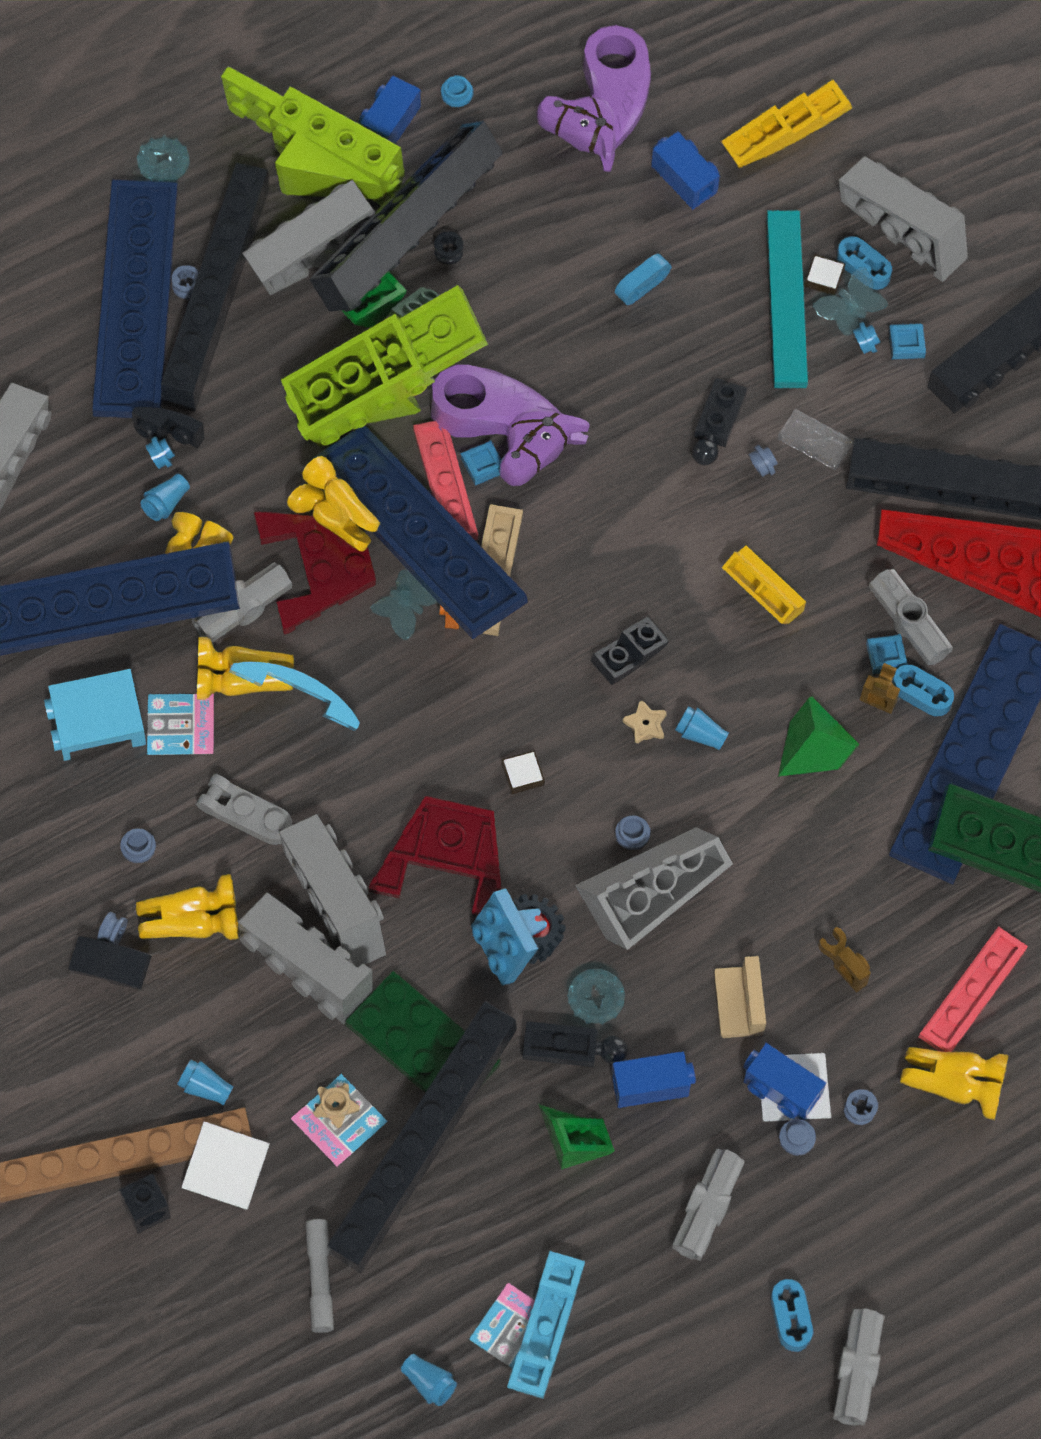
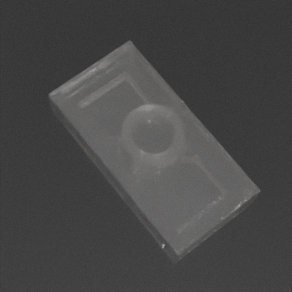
[778,409,853,470]

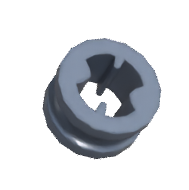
[172,265,199,299]
[97,912,128,945]
[844,1089,878,1125]

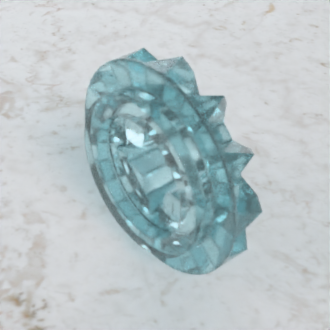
[137,135,189,182]
[568,969,625,1025]

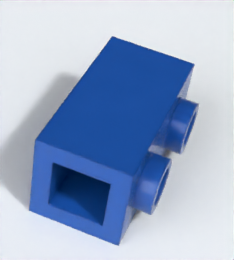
[358,76,421,144]
[651,132,720,210]
[743,1043,826,1121]
[611,1051,695,1108]

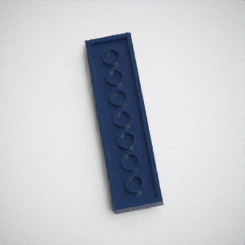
[92,180,178,418]
[310,426,528,639]
[0,541,240,656]
[889,624,1041,885]

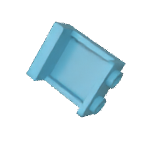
[44,669,146,761]

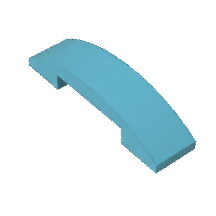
[228,662,360,731]
[507,1251,585,1398]

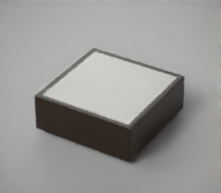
[804,254,846,296]
[501,750,545,795]

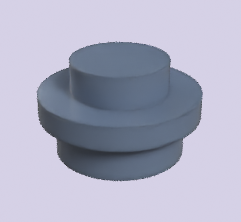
[748,445,778,477]
[615,815,650,850]
[120,829,156,863]
[779,1119,816,1156]

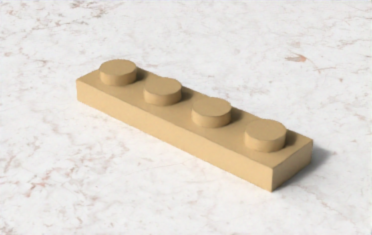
[481,504,523,636]

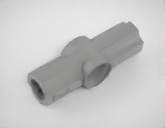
[192,562,292,643]
[869,569,953,666]
[672,1148,745,1261]
[833,1308,884,1426]

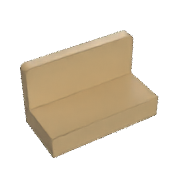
[714,956,766,1038]

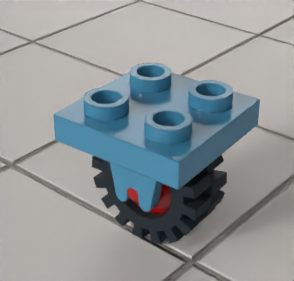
[471,888,565,986]

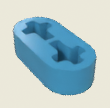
[837,236,892,290]
[614,254,672,305]
[892,665,954,716]
[771,1279,813,1351]

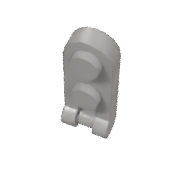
[196,774,292,845]

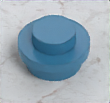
[441,76,473,107]
[853,322,881,354]
[146,436,175,469]

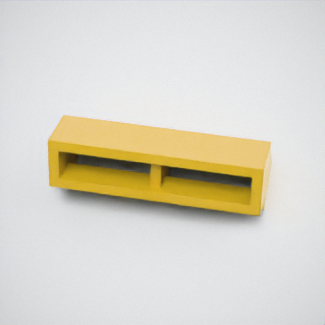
[722,546,806,624]

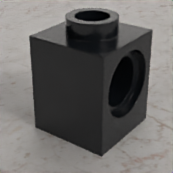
[119,1174,171,1234]

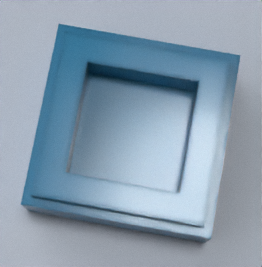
[889,324,926,359]
[461,441,502,485]
[866,634,908,674]

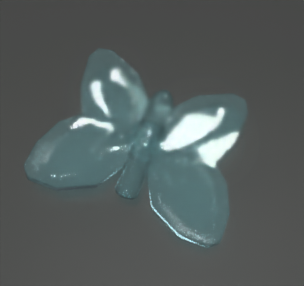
[813,267,888,336]
[371,570,438,640]

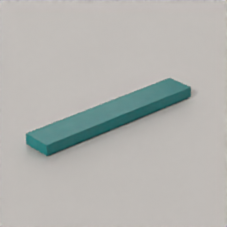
[766,211,808,388]

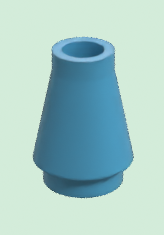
[141,474,190,521]
[675,706,729,750]
[177,1060,234,1105]
[401,1354,457,1406]

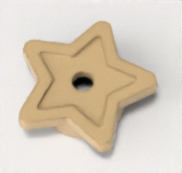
[622,701,667,743]
[313,1083,360,1128]

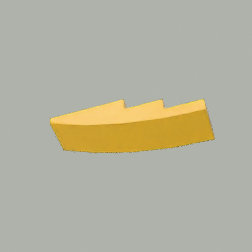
[721,79,852,168]

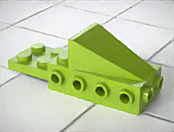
[221,66,405,205]
[281,285,488,447]

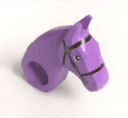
[537,25,651,172]
[431,365,590,486]

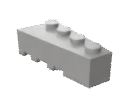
[839,156,968,282]
[243,180,375,295]
[0,383,51,511]
[279,814,386,968]
[575,827,733,950]
[238,893,373,1024]

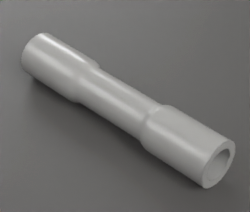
[306,1219,334,1333]

